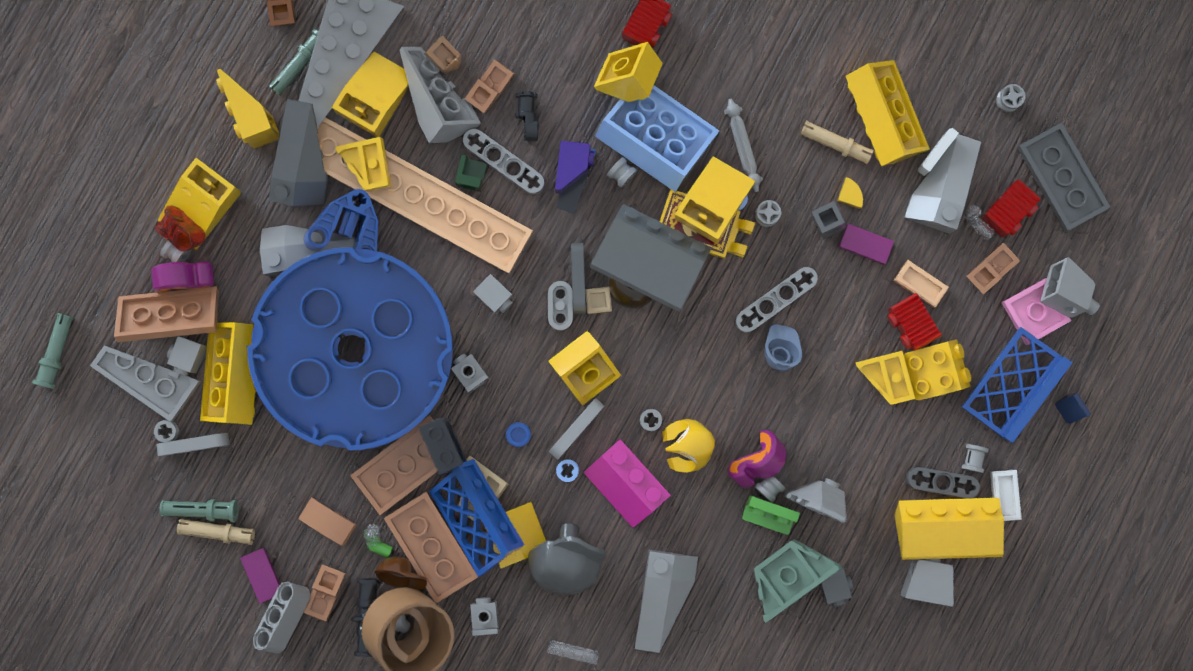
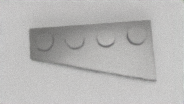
[90,345,202,422]

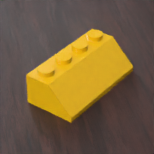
[846,60,930,166]
[200,322,256,425]
[895,498,1004,560]

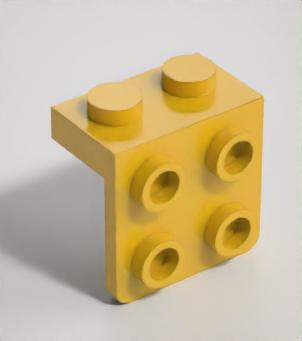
[904,339,971,401]

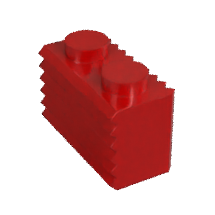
[622,0,673,48]
[981,179,1041,237]
[887,293,942,351]

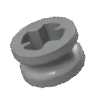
[640,409,662,431]
[154,420,179,442]

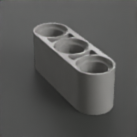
[253,582,310,654]

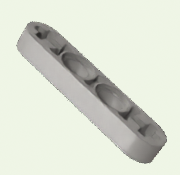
[463,129,544,195]
[735,267,818,333]

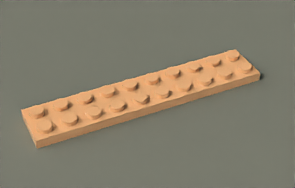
[317,117,533,274]

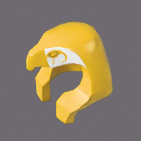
[662,419,715,472]

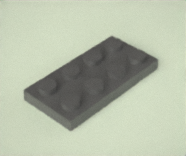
[1017,122,1111,232]

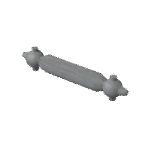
[724,99,763,193]

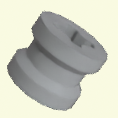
[996,84,1025,112]
[607,157,638,188]
[755,200,781,227]
[160,236,192,263]
[754,476,786,503]

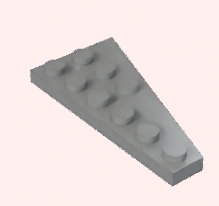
[298,0,404,128]

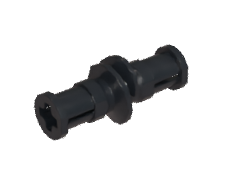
[351,578,380,657]

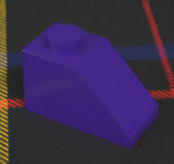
[555,141,594,194]

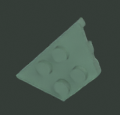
[754,539,842,623]

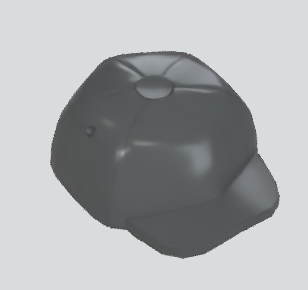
[528,522,607,595]

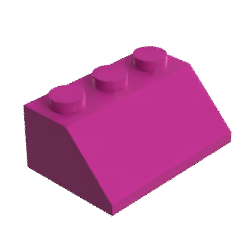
[583,439,671,528]

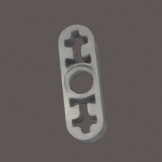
[549,398,605,460]
[156,433,230,457]

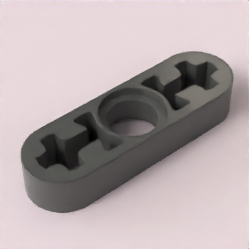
[571,243,586,314]
[906,467,980,498]

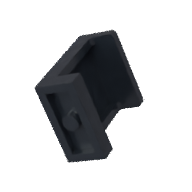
[418,418,467,475]

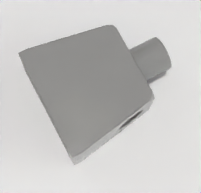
[1040,257,1100,318]
[900,559,954,607]

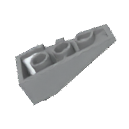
[783,478,846,523]

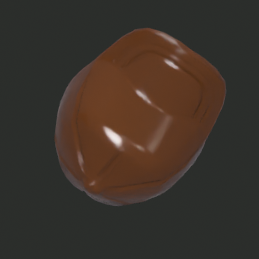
[374,557,428,590]

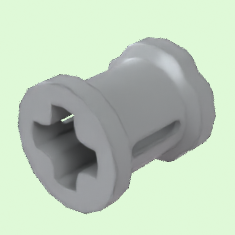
[962,444,989,473]

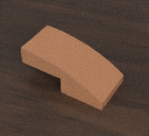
[465,59,515,113]
[967,243,1020,294]
[298,497,357,546]
[303,564,345,622]

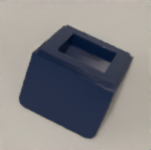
[1055,393,1091,424]

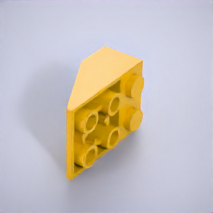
[332,51,409,137]
[216,69,280,149]
[675,157,755,244]
[158,158,242,250]

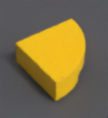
[837,177,863,209]

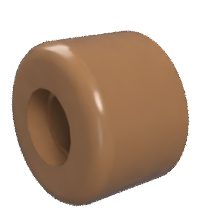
[362,587,454,671]

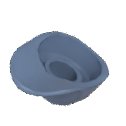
[764,324,802,372]

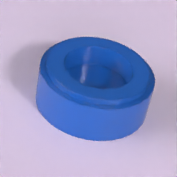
[506,422,531,447]

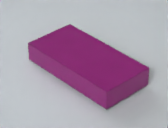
[839,224,894,265]
[240,547,280,604]

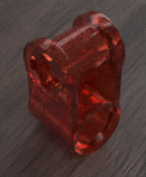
[155,205,205,252]

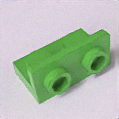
[742,495,800,535]

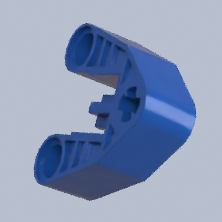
[303,189,378,251]

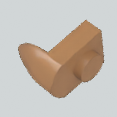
[424,35,462,73]

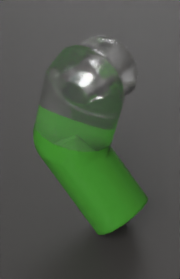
[363,524,393,558]

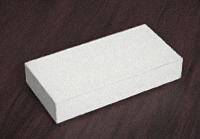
[918,128,959,176]
[990,470,1022,521]

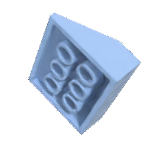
[595,86,719,192]

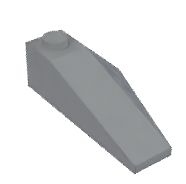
[400,47,481,143]
[904,134,981,234]
[260,225,355,277]
[635,549,698,653]

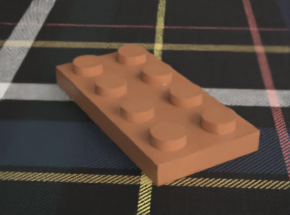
[114,286,219,342]
[350,415,438,515]
[384,492,478,603]

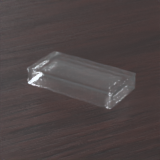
[547,640,599,665]

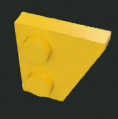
[335,137,391,191]
[856,351,915,405]

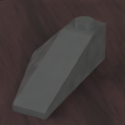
[269,99,328,206]

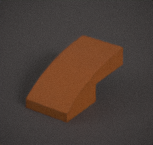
[266,0,295,26]

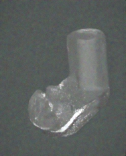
[965,205,994,240]

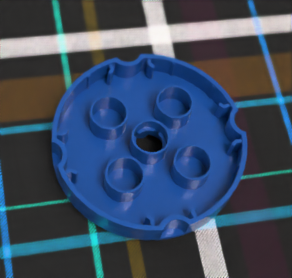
[247,247,453,450]

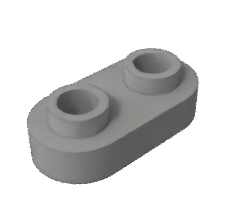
[548,281,573,331]

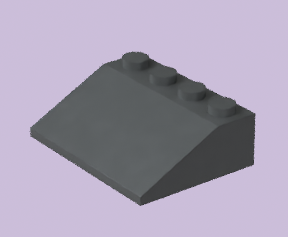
[590,204,711,312]

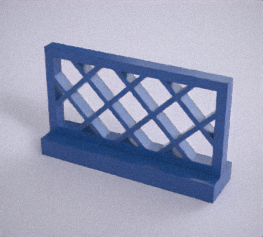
[961,327,1073,443]
[429,459,524,577]

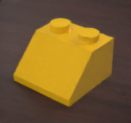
[594,42,663,102]
[548,331,621,406]
[485,502,546,568]

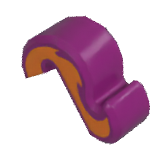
[151,262,214,293]
[727,430,786,488]

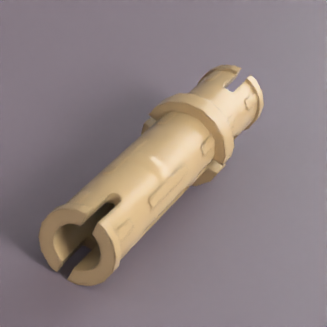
[800,120,874,164]
[177,519,255,545]

